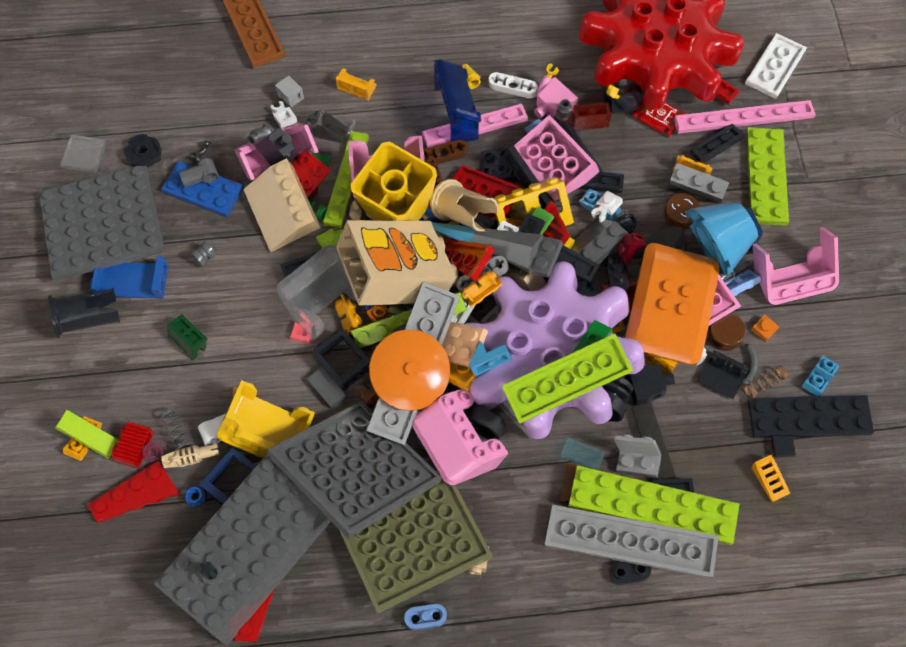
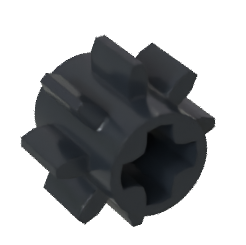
[615,211,637,234]

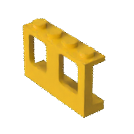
[494,177,574,228]

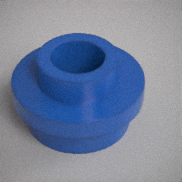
[185,486,206,507]

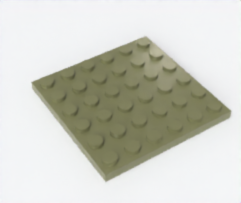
[339,456,493,614]

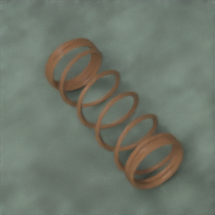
[744,366,788,398]

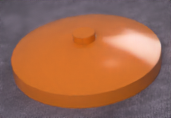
[369,330,450,411]

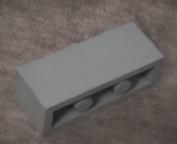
[670,163,729,204]

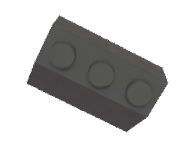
[570,219,628,266]

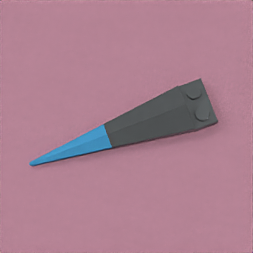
[431,222,563,278]

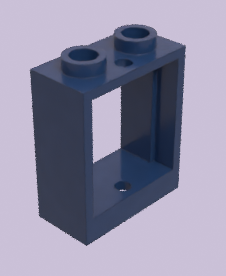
[199,447,259,505]

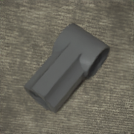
[179,158,219,187]

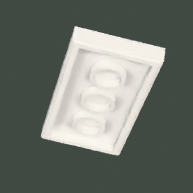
[745,33,807,99]

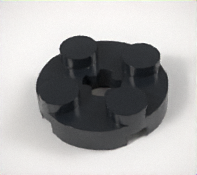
[124,134,162,167]

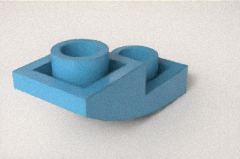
[579,189,621,221]
[802,355,840,397]

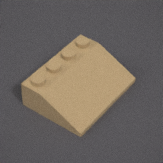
[244,158,321,252]

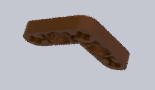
[423,140,468,191]

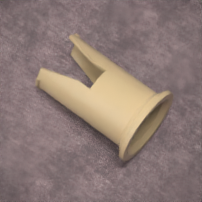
[430,179,499,232]

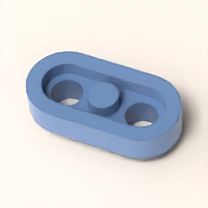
[404,604,447,630]

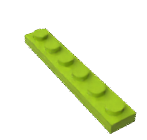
[323,131,369,229]
[351,291,467,348]

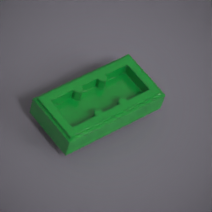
[573,320,612,353]

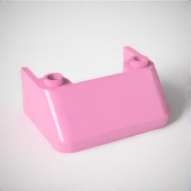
[234,122,319,180]
[753,227,839,305]

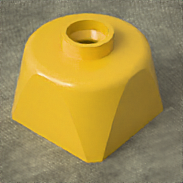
[351,142,437,221]

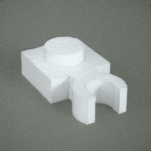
[271,101,297,129]
[591,191,623,222]

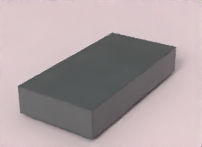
[307,367,347,409]

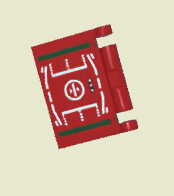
[633,102,686,137]

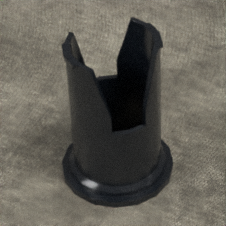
[48,288,120,339]

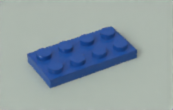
[162,161,244,217]

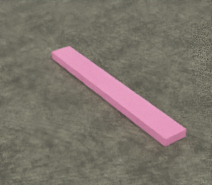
[674,100,815,134]

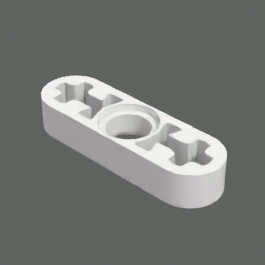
[489,72,538,98]

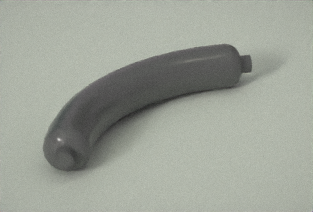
[741,343,758,387]

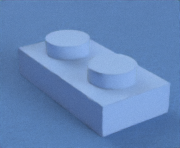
[724,270,761,296]

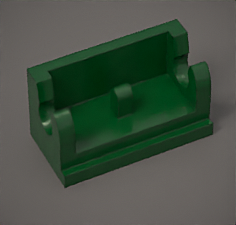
[167,314,208,360]

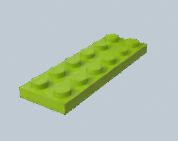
[746,128,789,226]
[502,333,634,424]

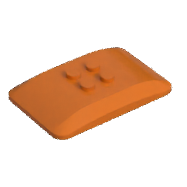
[625,243,719,365]

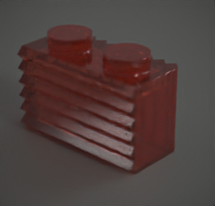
[572,102,611,131]

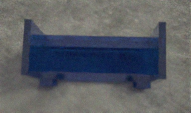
[433,59,482,142]

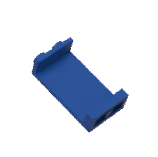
[90,257,169,299]

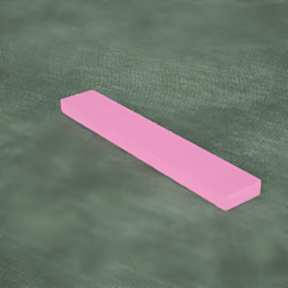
[422,103,528,148]

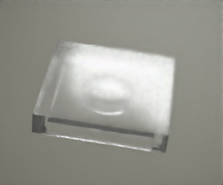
[60,135,107,173]

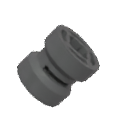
[190,241,216,267]

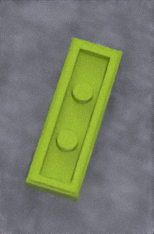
[55,410,119,459]

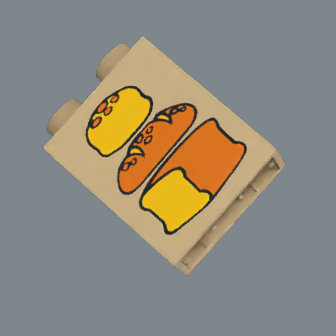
[336,220,458,305]

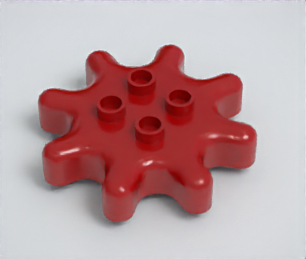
[578,0,744,110]

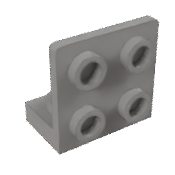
[614,434,661,478]

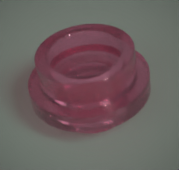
[142,441,163,462]

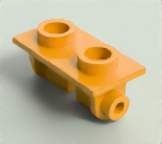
[673,155,713,175]
[461,270,502,307]
[335,294,362,335]

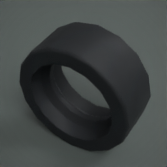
[468,406,506,440]

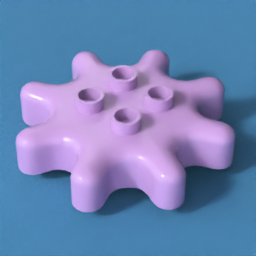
[465,261,645,439]

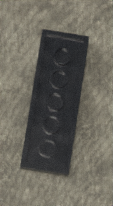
[748,395,874,438]

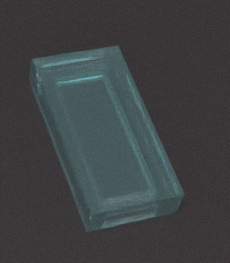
[560,437,605,470]

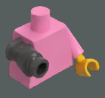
[534,63,578,121]

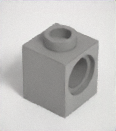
[275,76,304,108]

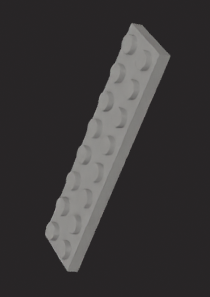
[366,282,460,445]
[545,505,719,579]

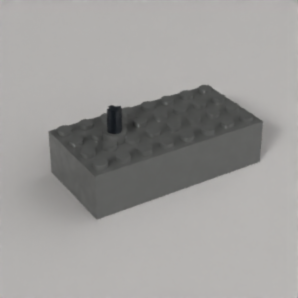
[154,455,331,646]

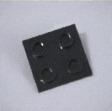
[480,147,513,182]
[697,350,749,399]

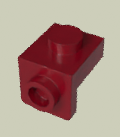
[617,233,648,263]

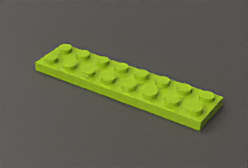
[568,465,740,545]

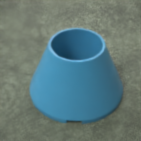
[686,202,758,276]

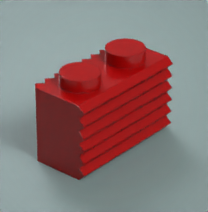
[112,421,154,469]

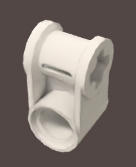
[198,413,226,446]

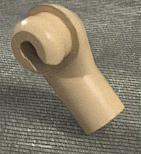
[350,200,362,220]

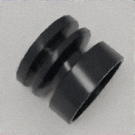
[602,377,634,422]

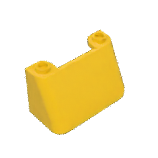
[217,380,315,458]

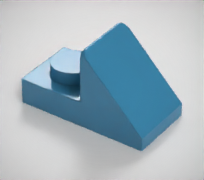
[469,341,512,376]

